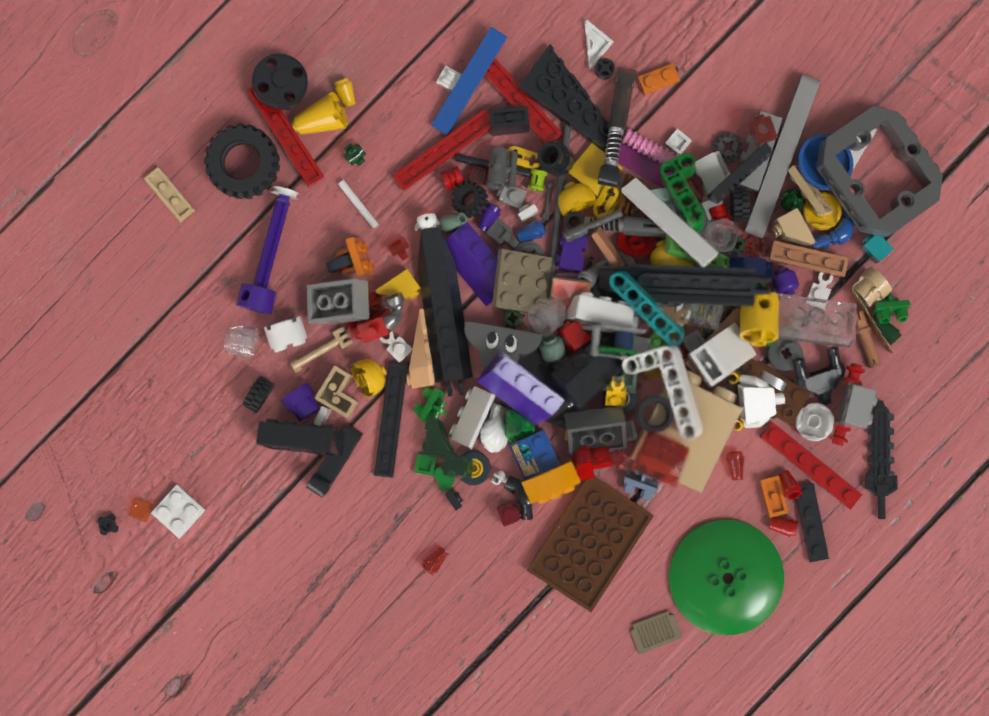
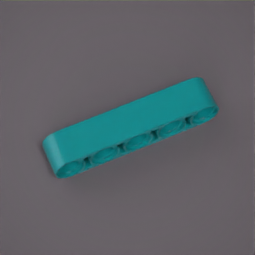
[610,270,685,346]

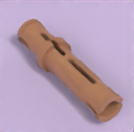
[852,310,881,369]

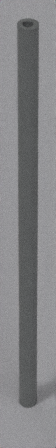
[548,123,571,301]

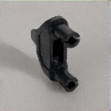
[792,346,846,406]

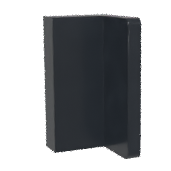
[489,106,530,136]

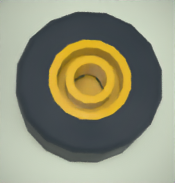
[456,451,491,486]

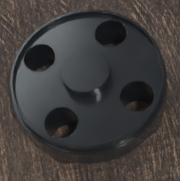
[251,53,308,110]

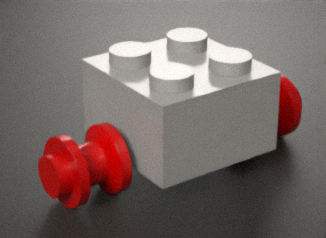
[829,363,878,446]

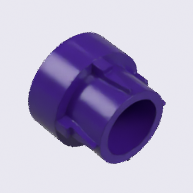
[281,383,320,422]

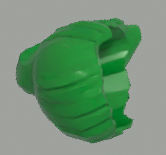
[505,408,535,442]

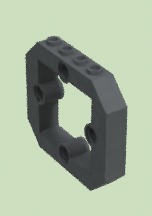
[816,106,943,237]

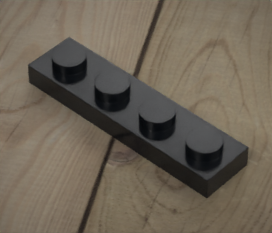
[796,483,829,563]

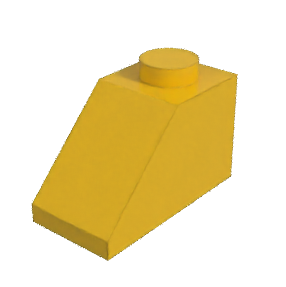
[375,269,421,300]

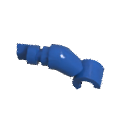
[812,208,855,249]

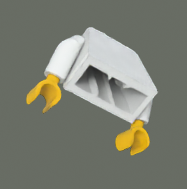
[729,371,785,431]

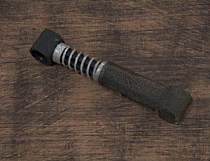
[597,67,636,188]

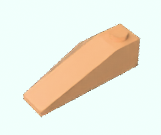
[406,309,435,389]

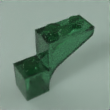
[423,416,474,479]

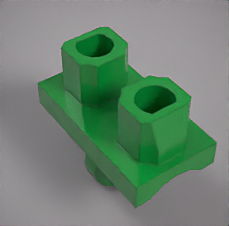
[871,293,911,324]
[413,387,447,423]

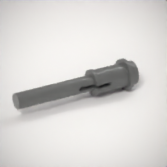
[562,209,623,243]

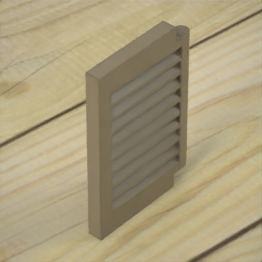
[630,610,682,654]

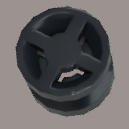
[595,58,615,80]

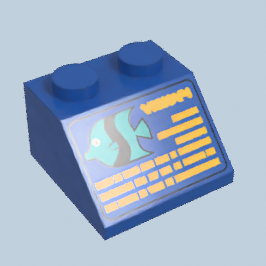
[509,430,560,480]

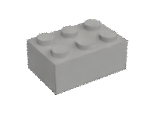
[307,279,369,325]

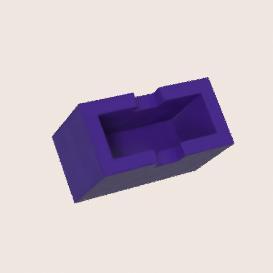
[556,234,589,273]

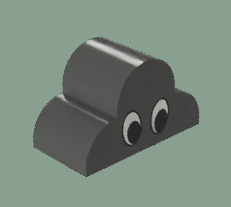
[465,321,542,370]

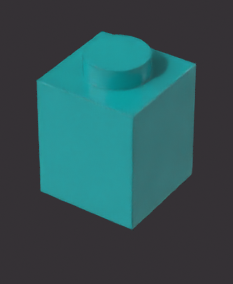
[860,234,894,264]

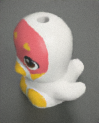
[415,210,440,231]

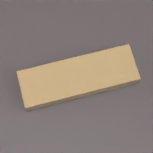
[143,167,196,222]

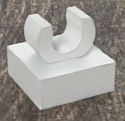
[436,65,462,91]

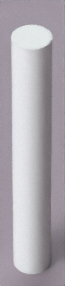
[338,180,379,229]

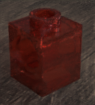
[749,114,778,146]

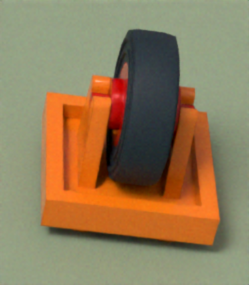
[326,237,374,277]

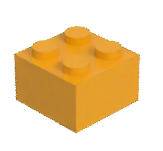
[521,461,581,504]

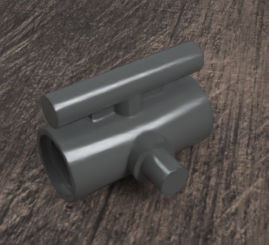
[487,147,518,190]

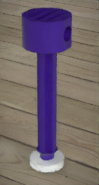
[236,186,299,315]

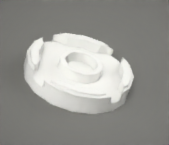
[796,403,834,441]

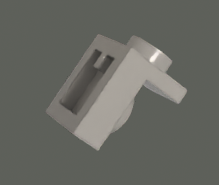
[497,182,527,209]

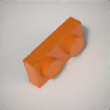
[638,63,680,96]
[759,475,789,518]

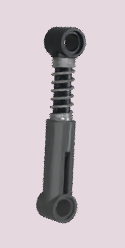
[564,212,685,238]

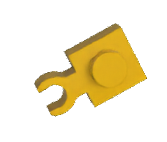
[605,376,627,407]

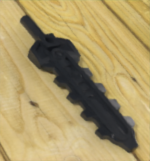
[865,401,898,519]

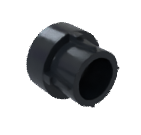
[537,141,574,177]

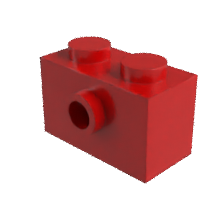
[556,320,590,356]

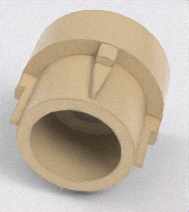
[852,267,892,307]

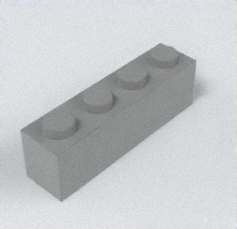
[737,111,783,193]

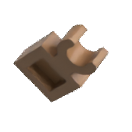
[656,307,690,326]

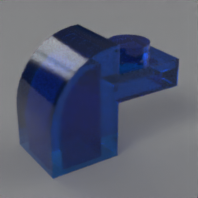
[729,257,772,276]

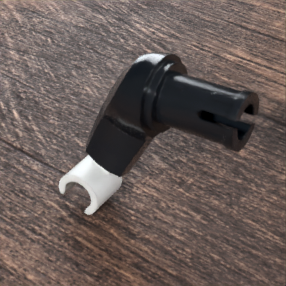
[491,470,533,520]

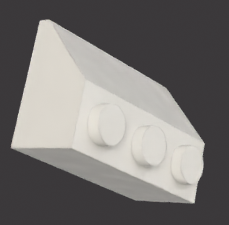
[564,292,634,328]
[449,386,495,449]

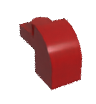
[571,446,612,481]

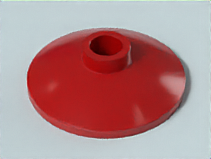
[617,232,656,257]

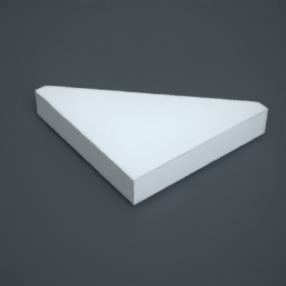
[585,19,614,69]

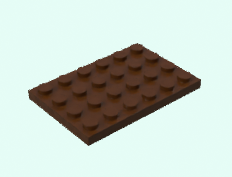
[527,477,654,612]

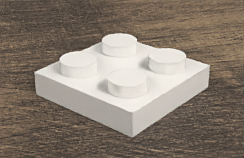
[151,484,206,539]

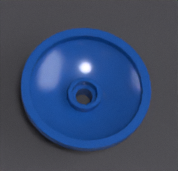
[798,134,853,190]

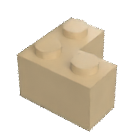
[314,365,359,419]

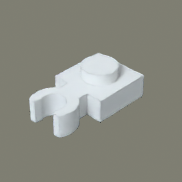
[805,272,833,308]
[379,331,413,363]

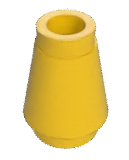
[334,78,356,108]

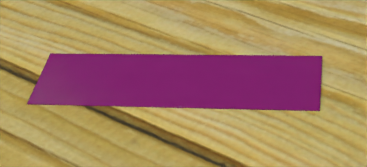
[617,141,675,189]

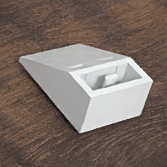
[687,322,756,387]

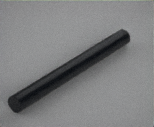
[455,154,531,177]

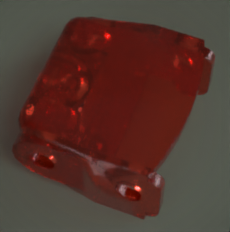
[631,431,690,488]

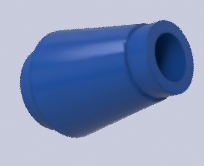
[517,220,546,242]

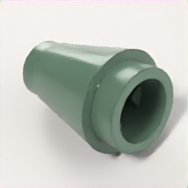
[439,213,467,232]

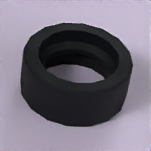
[636,395,674,433]

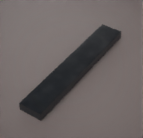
[374,362,408,478]

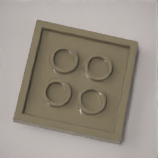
[492,249,552,315]

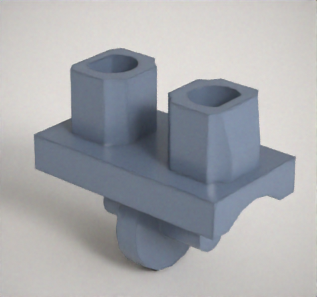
[623,466,659,500]

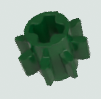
[343,143,366,167]
[780,189,805,212]
[723,233,748,257]
[501,309,526,330]

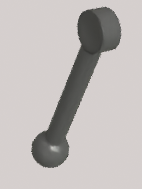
[542,181,554,221]

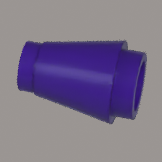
[477,202,502,232]

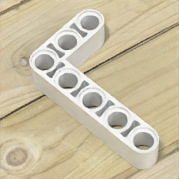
[622,345,703,440]

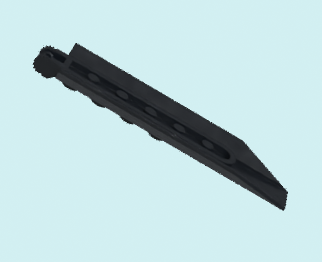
[418,227,473,397]
[599,264,771,306]

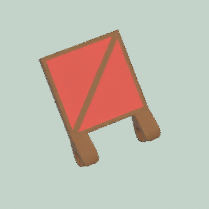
[546,276,592,327]

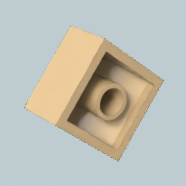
[771,208,816,247]

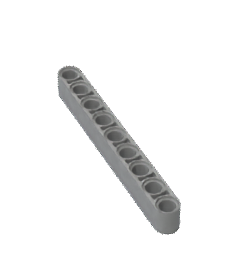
[744,74,820,239]

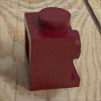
[497,501,521,527]

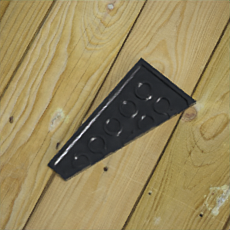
[518,44,622,153]

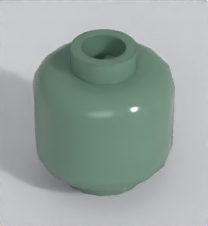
[538,334,566,364]

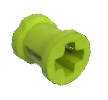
[527,169,548,192]

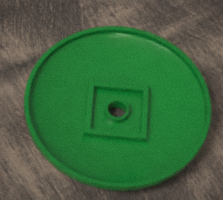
[669,520,784,635]

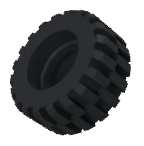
[204,124,280,200]

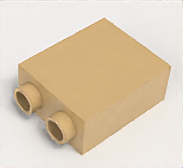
[629,370,742,493]

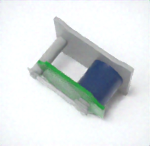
[583,324,646,360]

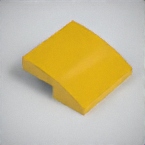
[568,143,623,197]

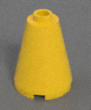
[292,92,348,135]

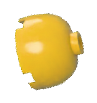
[558,182,597,217]
[351,359,386,398]

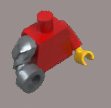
[347,292,405,343]

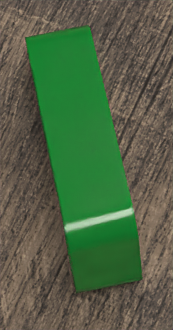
[660,153,705,232]

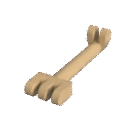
[290,326,353,373]

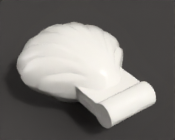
[480,403,508,452]

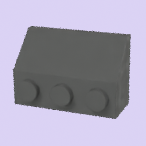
[564,406,627,457]

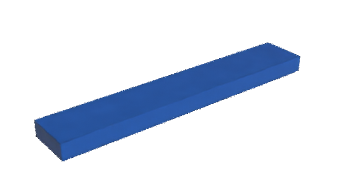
[431,27,508,136]

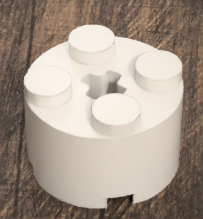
[264,316,308,352]

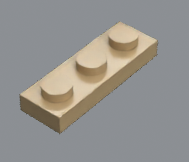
[788,165,833,216]

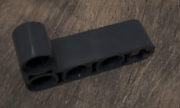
[306,423,364,498]

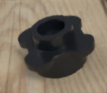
[97,514,119,535]

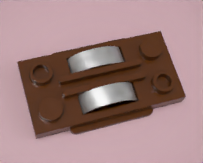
[724,358,811,426]

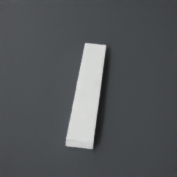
[621,178,718,267]

